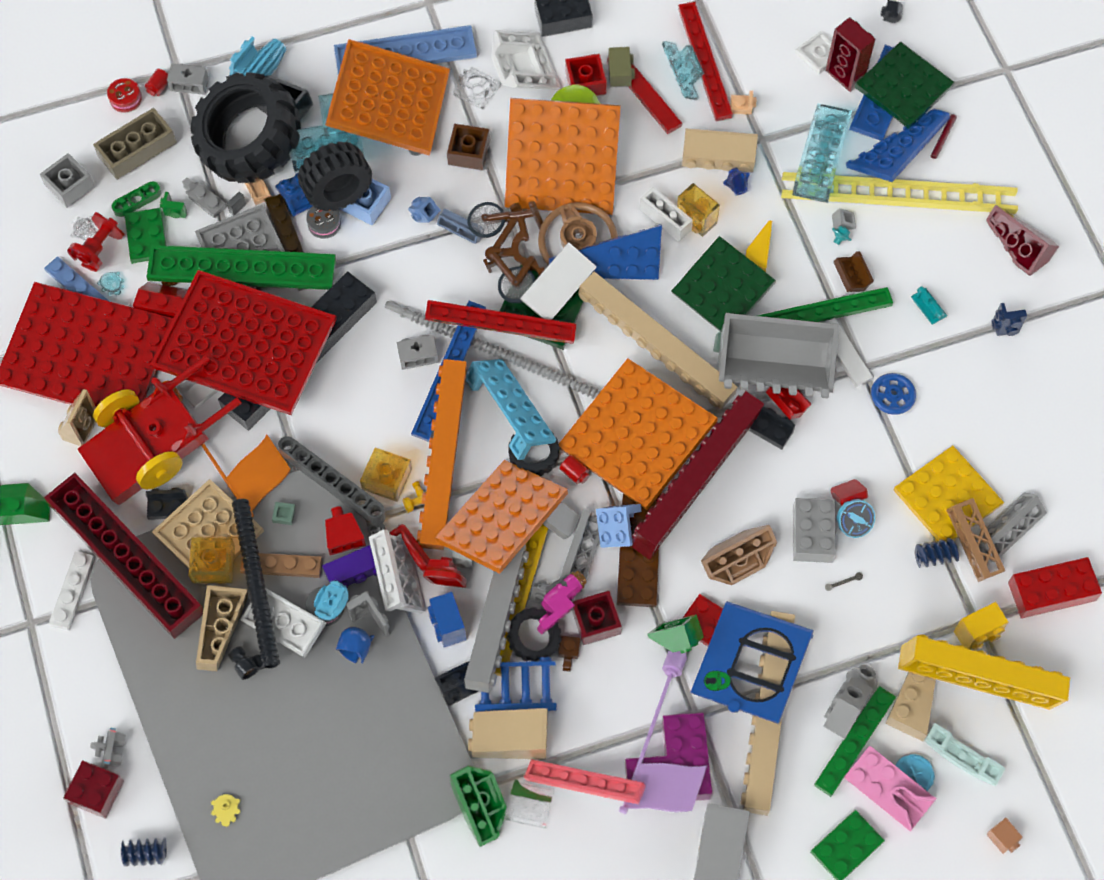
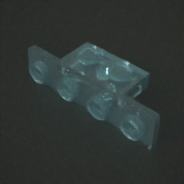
[661,41,704,100]

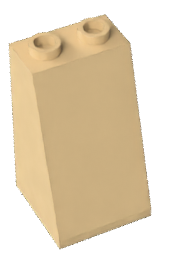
[468,708,547,760]

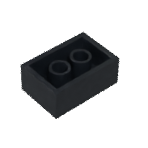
[534,0,593,37]

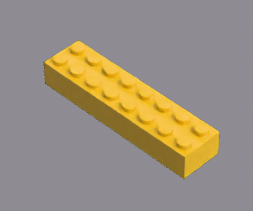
[898,635,1070,710]

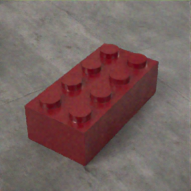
[825,17,875,92]

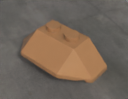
[701,524,777,586]

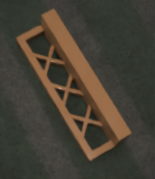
[947,498,1005,582]

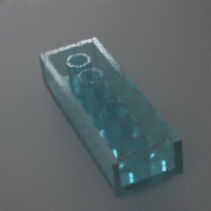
[792,103,852,203]

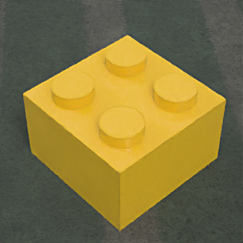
[953,602,1009,651]

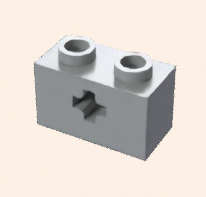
[167,64,209,95]
[396,335,439,370]

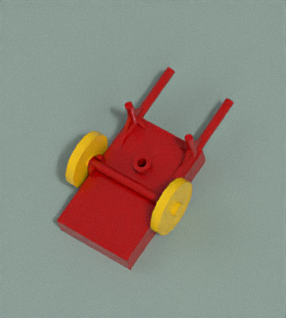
[77,355,241,505]

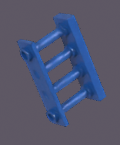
[475,657,557,712]

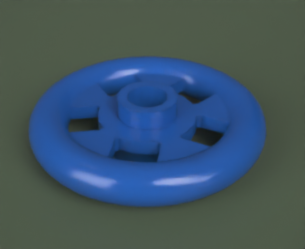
[871,373,916,415]

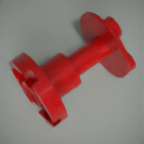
[67,212,125,272]

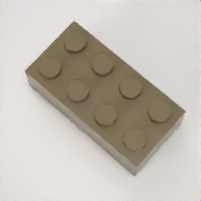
[93,107,177,180]

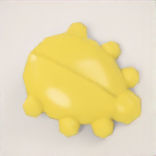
[211,794,240,827]

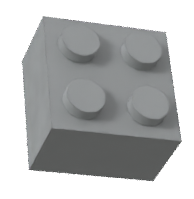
[40,153,95,208]

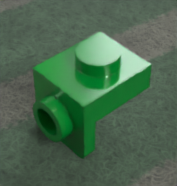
[160,192,187,218]

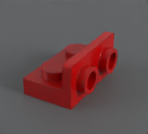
[765,387,811,419]

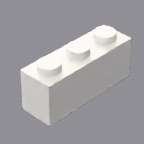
[639,187,693,242]

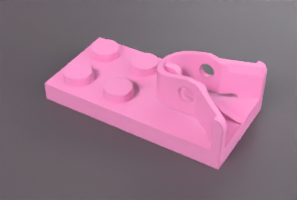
[844,746,937,832]

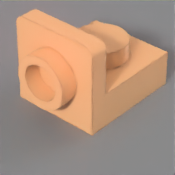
[730,90,756,115]

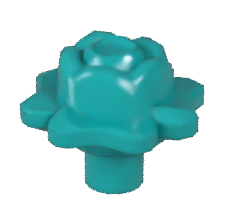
[832,226,852,245]

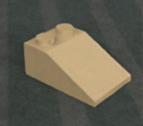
[58,389,96,446]

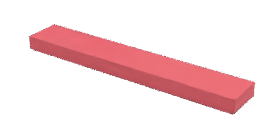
[524,759,646,805]

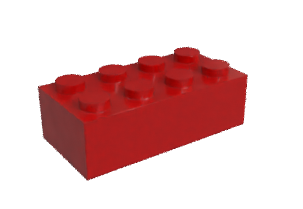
[1008,557,1102,619]

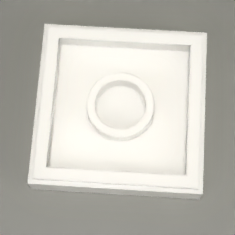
[795,31,832,75]

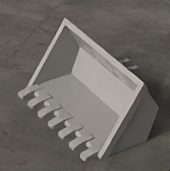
[718,313,840,399]

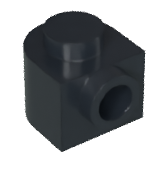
[880,0,903,23]

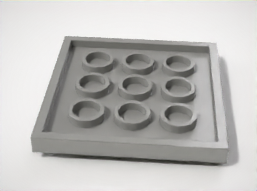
[195,204,285,252]

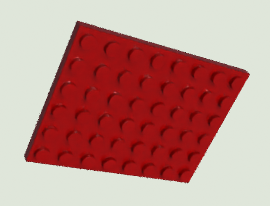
[150,270,337,416]
[0,282,173,407]

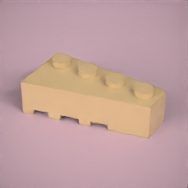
[196,585,248,671]
[885,672,936,741]

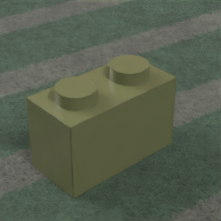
[608,47,635,87]

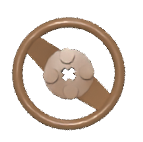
[538,202,618,265]

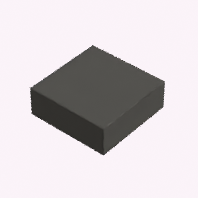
[227,192,246,216]

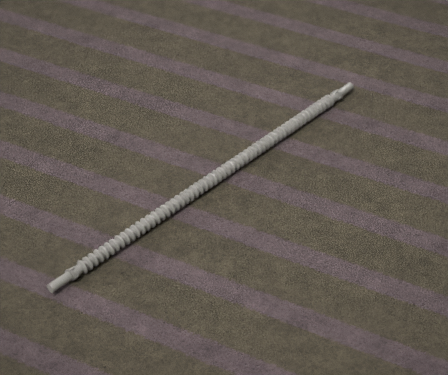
[385,301,704,443]

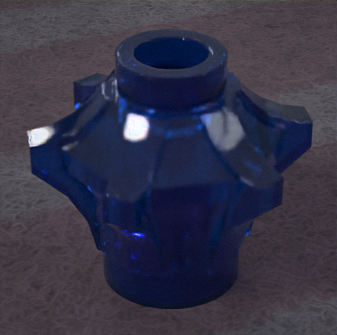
[722,168,750,196]

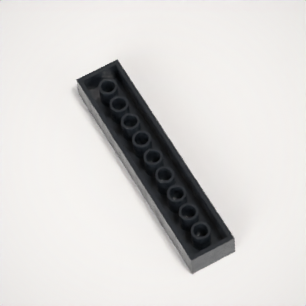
[218,271,377,431]

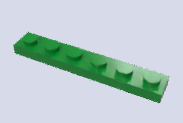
[814,686,896,797]

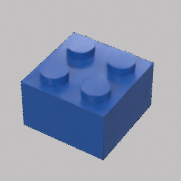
[427,592,466,648]

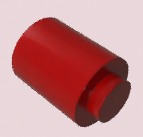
[145,68,169,96]
[559,455,590,484]

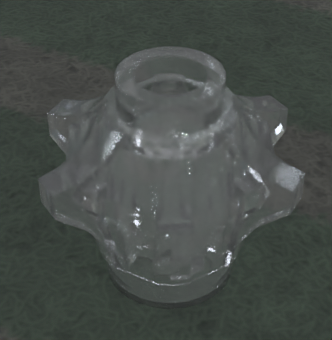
[70,216,97,241]

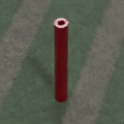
[930,114,957,159]

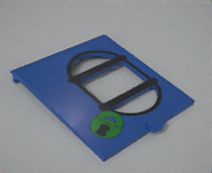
[690,601,814,724]

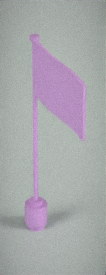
[619,651,707,814]

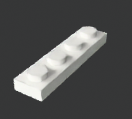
[49,551,95,631]

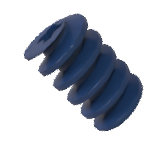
[914,538,959,568]
[120,837,167,867]

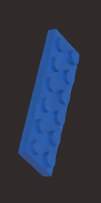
[849,45,894,141]

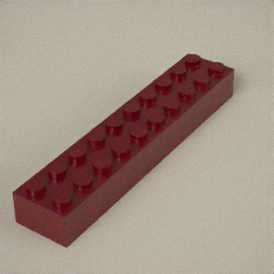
[631,391,764,560]
[44,472,203,639]

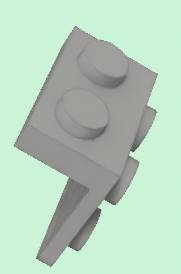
[346,592,390,637]

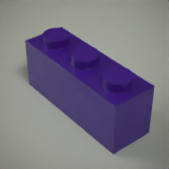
[322,545,377,588]

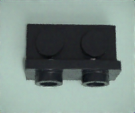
[749,406,796,450]
[145,487,188,520]
[434,661,478,706]

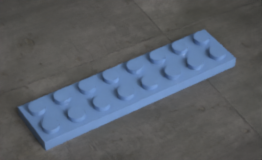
[334,25,477,75]

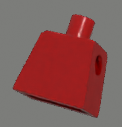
[325,506,366,556]

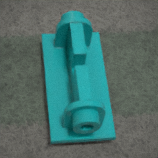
[911,286,947,325]

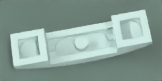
[924,723,1006,786]

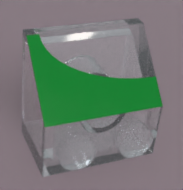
[505,779,555,829]

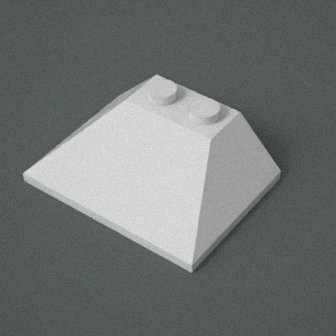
[492,30,561,90]

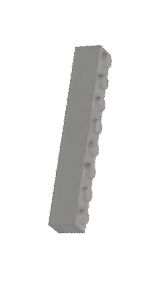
[464,544,529,693]

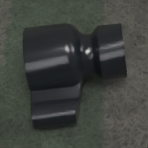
[228,646,264,680]

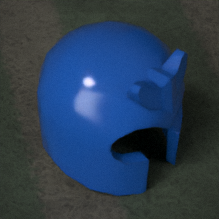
[336,627,374,664]

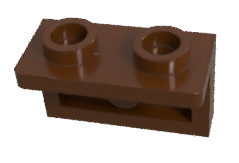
[833,251,874,292]

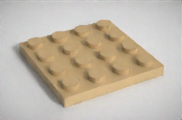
[152,479,264,585]

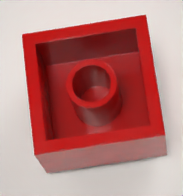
[565,53,607,96]

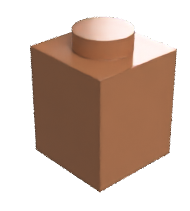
[986,818,1023,854]

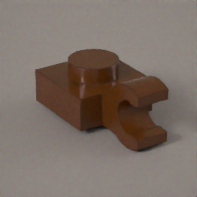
[558,636,581,672]

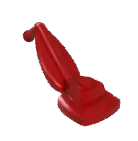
[389,524,467,588]

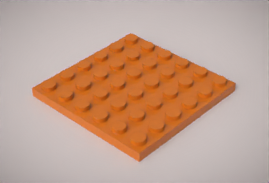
[325,39,450,156]
[504,98,621,215]
[559,358,718,510]

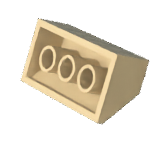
[682,128,758,173]

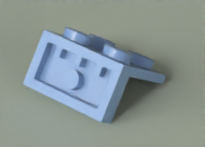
[596,504,642,548]

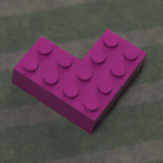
[625,713,712,801]

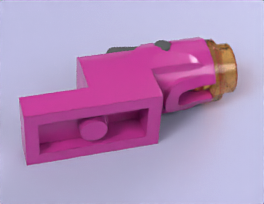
[537,571,587,635]

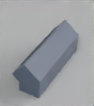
[436,208,485,244]

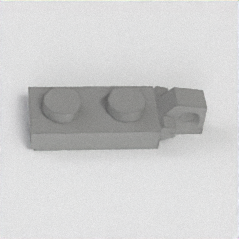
[182,177,227,218]

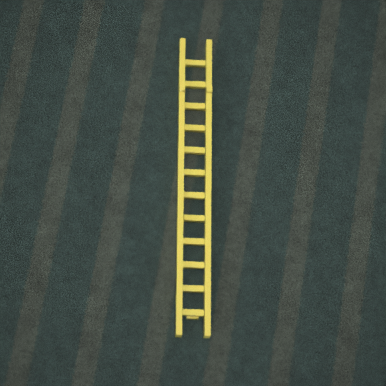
[781,172,1018,214]

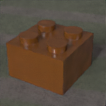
[447,123,490,171]

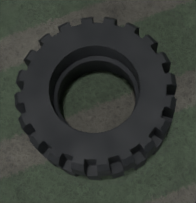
[298,142,372,211]

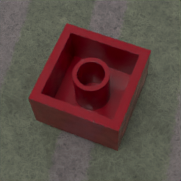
[571,590,622,646]
[63,760,124,819]

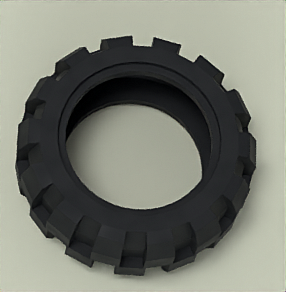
[190,72,301,183]

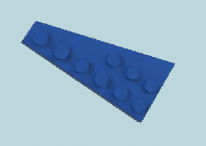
[846,109,950,182]
[549,224,662,280]

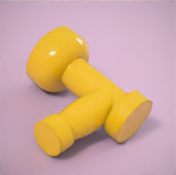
[402,481,426,513]

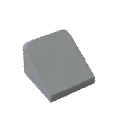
[832,208,856,230]

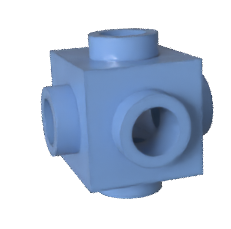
[408,197,441,223]

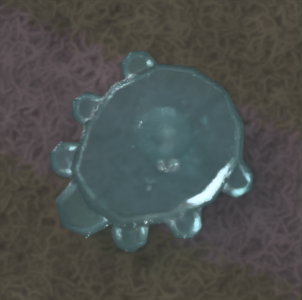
[97,272,125,296]

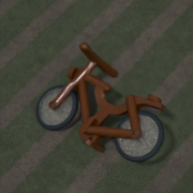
[467,201,545,303]

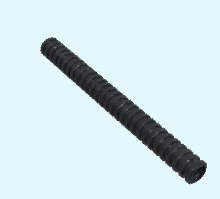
[232,498,280,669]

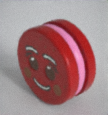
[107,78,142,113]

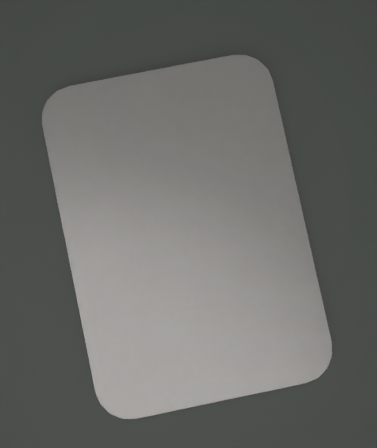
[90,468,474,880]

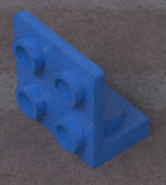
[275,173,312,217]

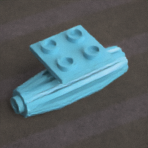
[229,36,287,76]

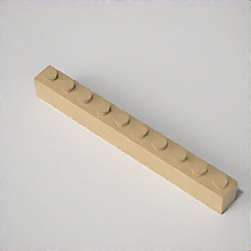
[578,272,738,409]
[740,611,795,816]

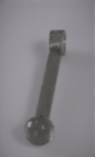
[825,572,863,591]

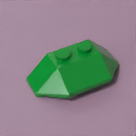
[0,483,50,525]
[450,765,507,847]

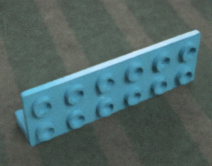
[466,359,556,460]

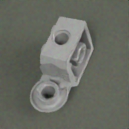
[823,665,878,739]

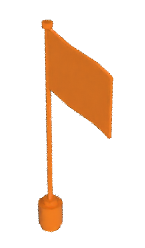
[162,380,291,518]

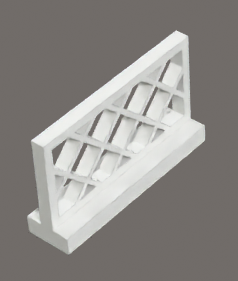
[369,529,426,614]

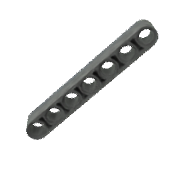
[278,436,386,525]

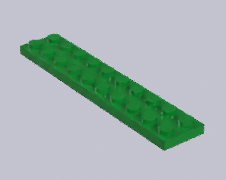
[146,245,336,290]

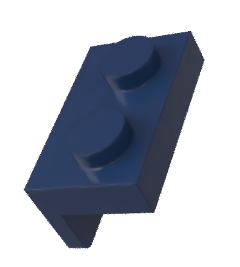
[991,303,1027,336]

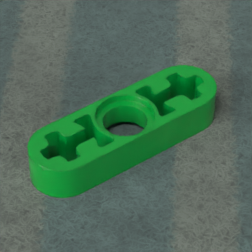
[111,181,161,217]

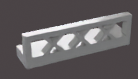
[975,492,1047,563]
[559,509,599,592]

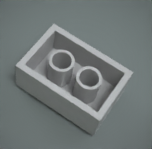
[793,498,836,563]

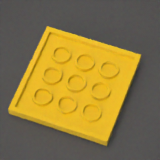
[893,445,1004,541]

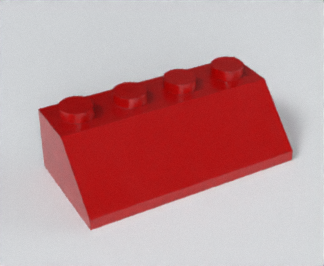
[133,282,187,318]

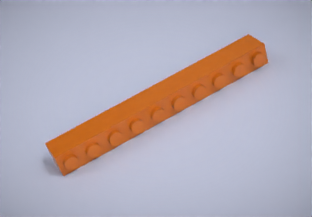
[417,359,467,551]

